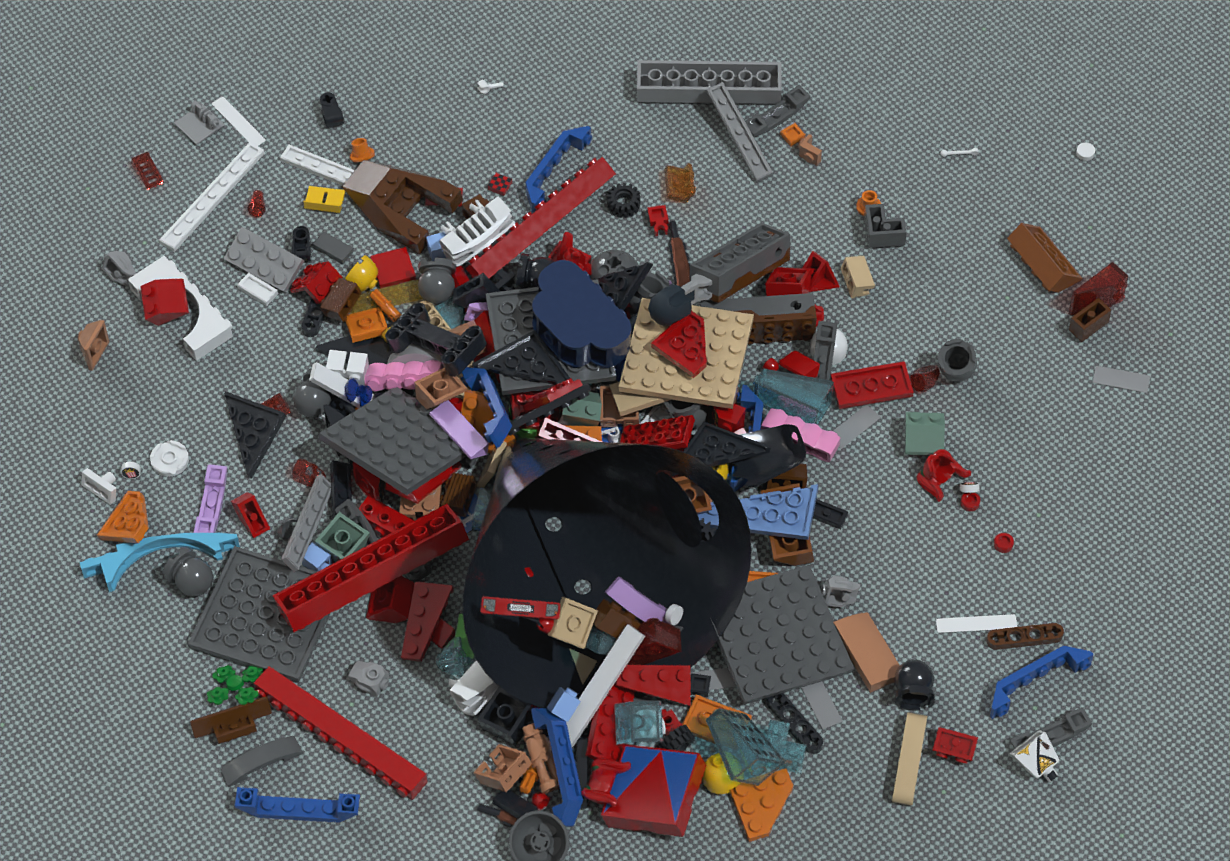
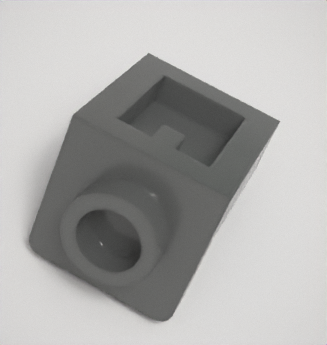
[403,560,432,583]

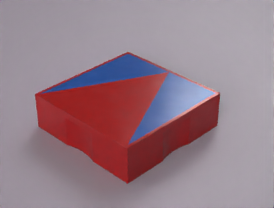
[601,744,706,837]

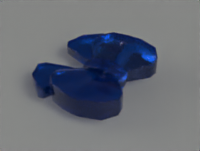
[345,378,372,407]

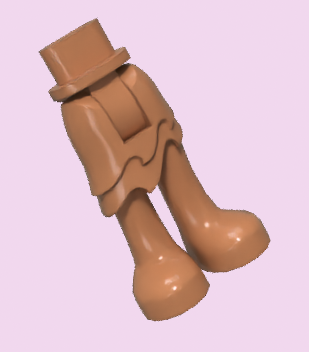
[522,723,560,794]

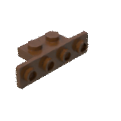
[190,696,272,744]

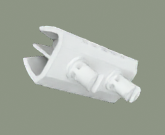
[440,196,515,267]
[449,656,499,716]

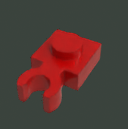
[647,205,669,236]

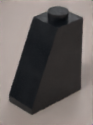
[453,273,501,309]

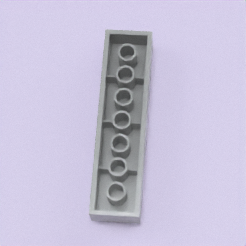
[637,60,782,104]

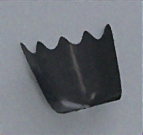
[729,424,806,488]

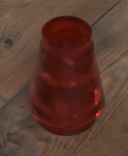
[247,190,266,217]

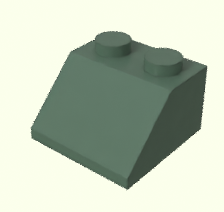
[558,392,602,426]
[904,412,945,455]
[315,512,370,562]

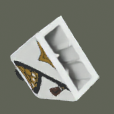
[1010,730,1059,782]

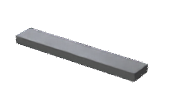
[707,82,773,182]
[281,474,331,572]

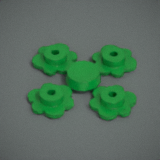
[207,665,263,705]

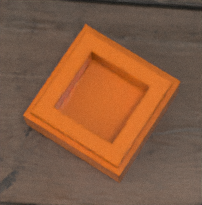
[780,123,806,146]

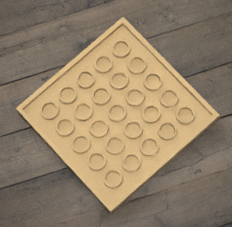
[619,298,754,409]

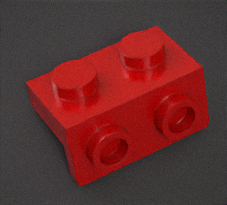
[932,727,978,764]

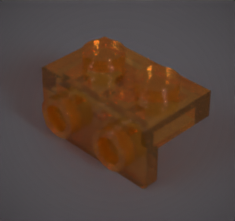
[664,163,696,203]

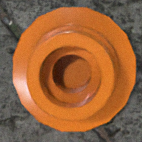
[350,138,375,162]
[856,190,882,216]

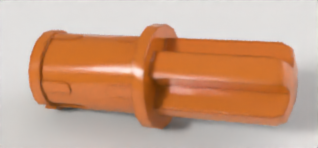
[370,289,402,322]
[519,764,539,794]

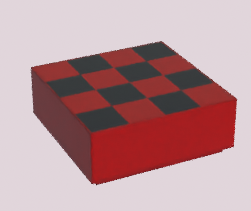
[488,173,512,196]

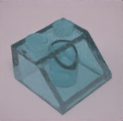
[615,701,663,745]

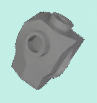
[102,251,136,286]
[821,576,860,607]
[348,660,389,697]

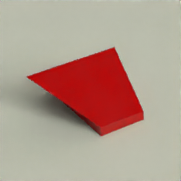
[802,251,840,292]

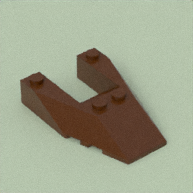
[342,160,463,255]

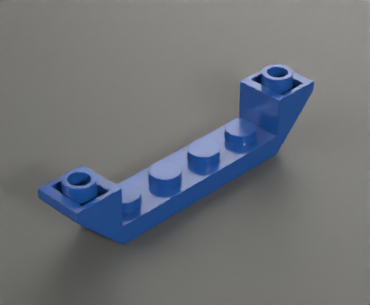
[526,126,592,213]
[461,367,512,448]
[727,385,764,491]
[990,645,1094,719]
[531,708,583,827]
[235,787,360,823]

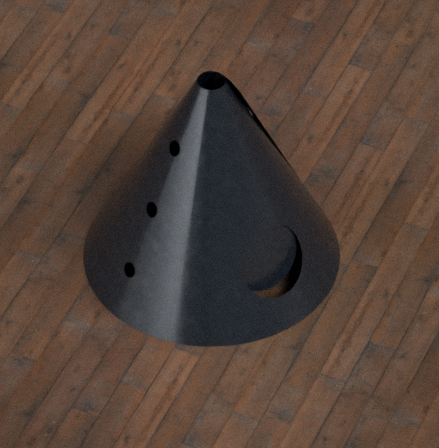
[463,437,752,708]

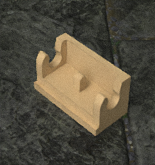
[841,256,875,298]

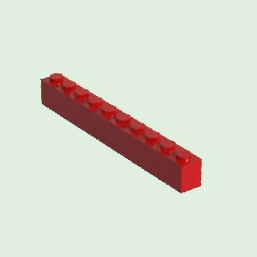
[466,157,616,278]
[254,666,428,800]

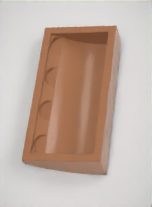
[833,612,900,693]

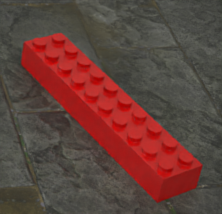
[273,504,469,632]

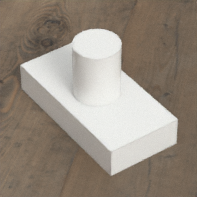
[81,468,116,505]

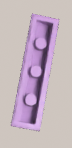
[429,400,489,459]

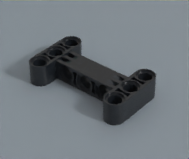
[385,303,487,377]

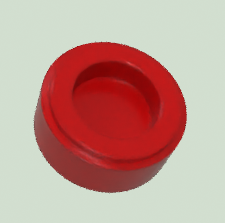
[960,492,980,511]
[994,533,1014,553]

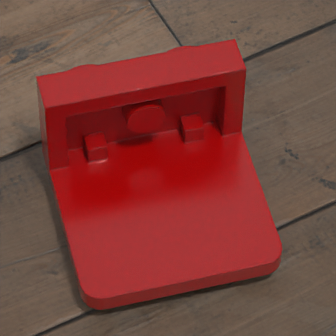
[289,261,343,304]

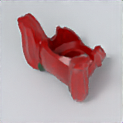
[557,231,592,276]
[916,449,971,502]
[581,758,631,807]

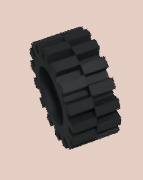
[607,183,640,218]
[657,725,696,751]

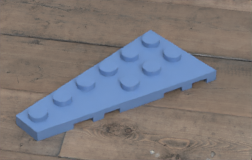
[697,484,818,540]

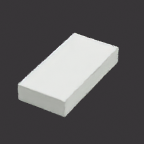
[237,272,278,306]

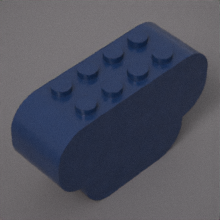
[532,260,631,368]

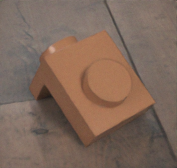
[798,134,822,166]

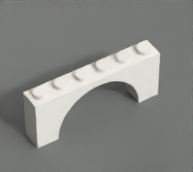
[128,256,233,361]

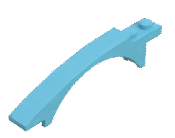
[80,533,240,592]

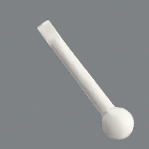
[940,148,979,157]

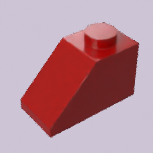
[231,492,270,538]

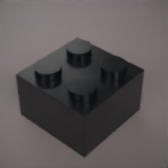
[477,687,534,746]

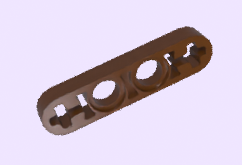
[986,623,1064,650]

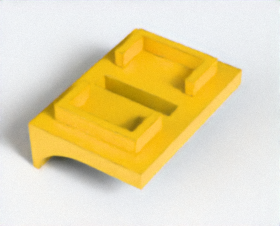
[304,186,345,213]

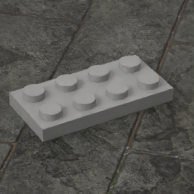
[223,227,304,293]

